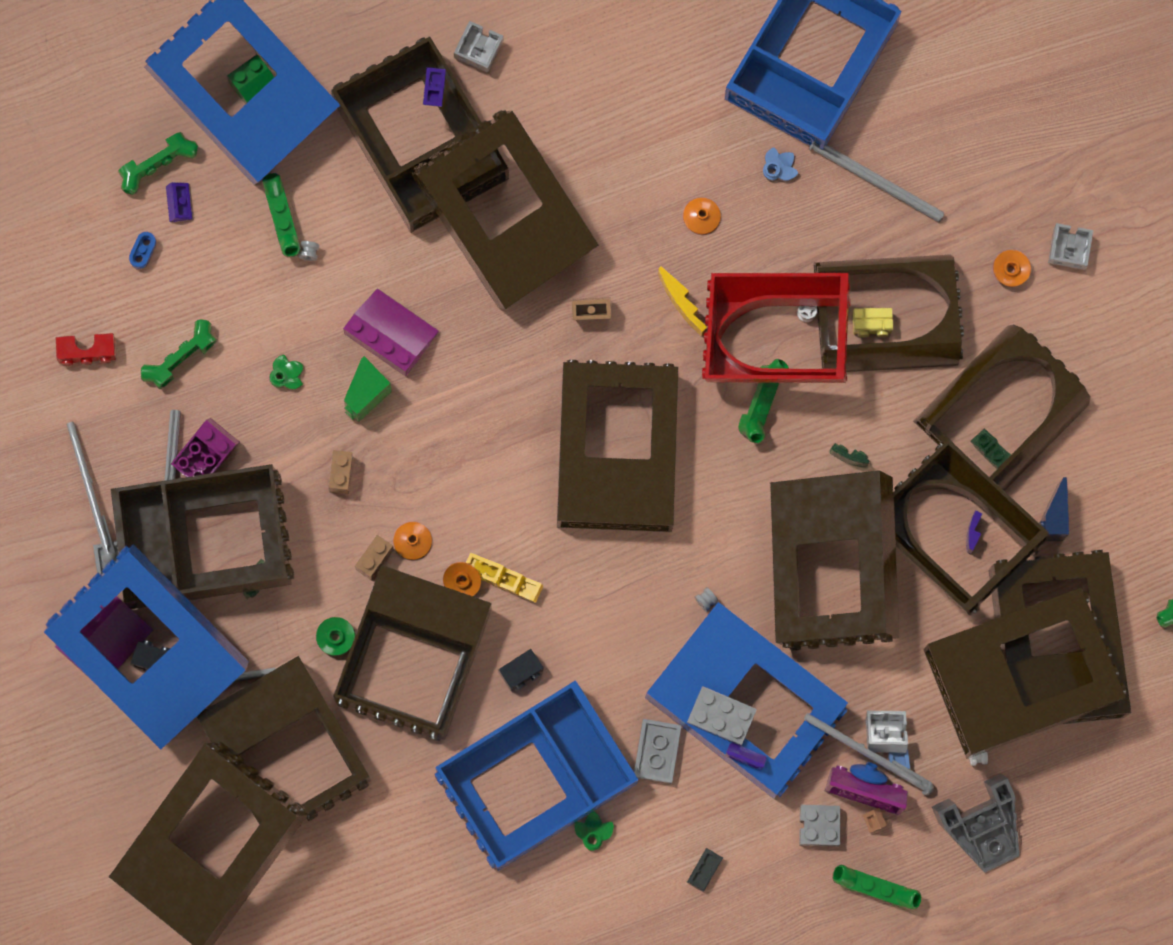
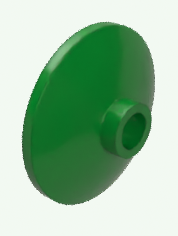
[316,617,355,656]

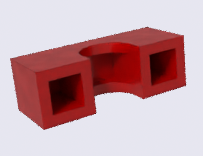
[56,333,116,366]

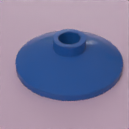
[850,762,888,784]

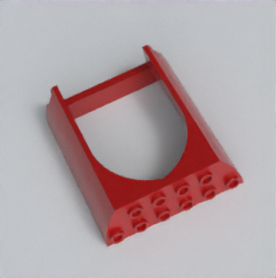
[702,273,851,383]

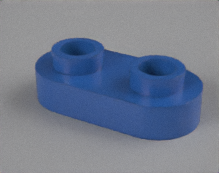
[129,232,156,269]

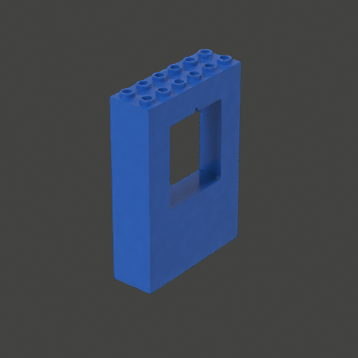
[144,0,340,185]
[724,0,901,150]
[44,544,249,750]
[645,602,848,799]
[435,680,638,871]

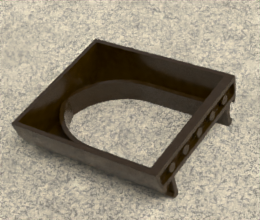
[813,254,964,372]
[913,324,1090,491]
[893,439,1049,615]

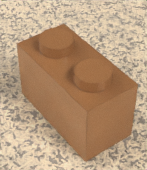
[572,297,612,320]
[329,450,353,494]
[355,535,394,581]

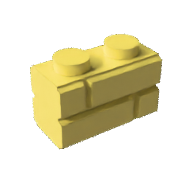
[852,308,893,337]

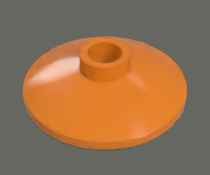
[683,198,721,234]
[993,250,1031,287]
[393,522,432,560]
[443,562,481,596]

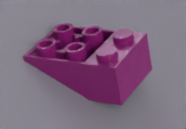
[171,418,240,477]

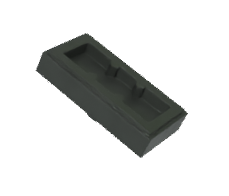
[687,848,723,892]

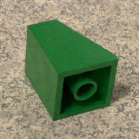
[344,356,392,422]

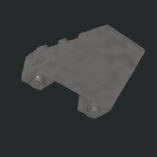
[932,774,1019,873]

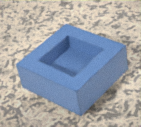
[888,749,910,769]

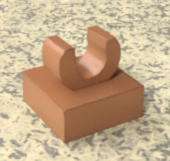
[863,808,889,833]

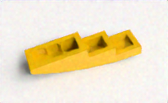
[658,266,707,336]
[466,553,543,603]

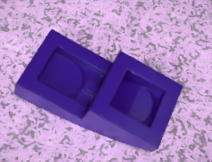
[423,68,446,107]
[966,510,982,554]

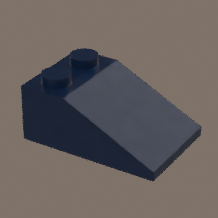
[1039,477,1069,541]

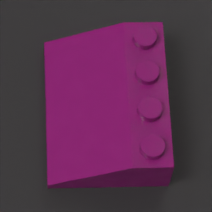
[343,288,439,377]
[55,596,153,677]
[824,765,908,815]

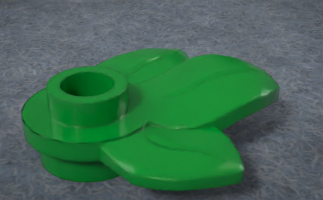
[269,355,303,390]
[574,811,614,851]

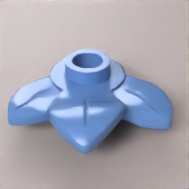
[763,147,798,181]

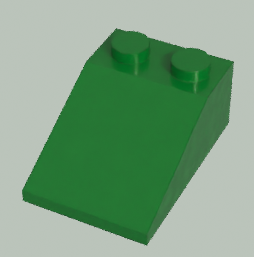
[227,54,274,104]

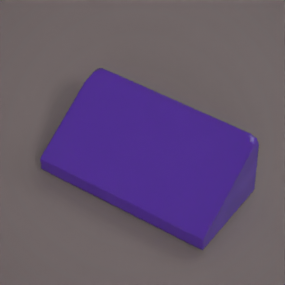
[166,182,192,222]
[725,743,767,770]

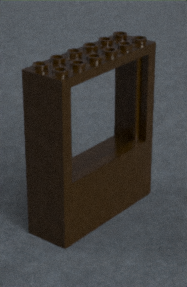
[333,565,492,741]
[196,656,371,826]

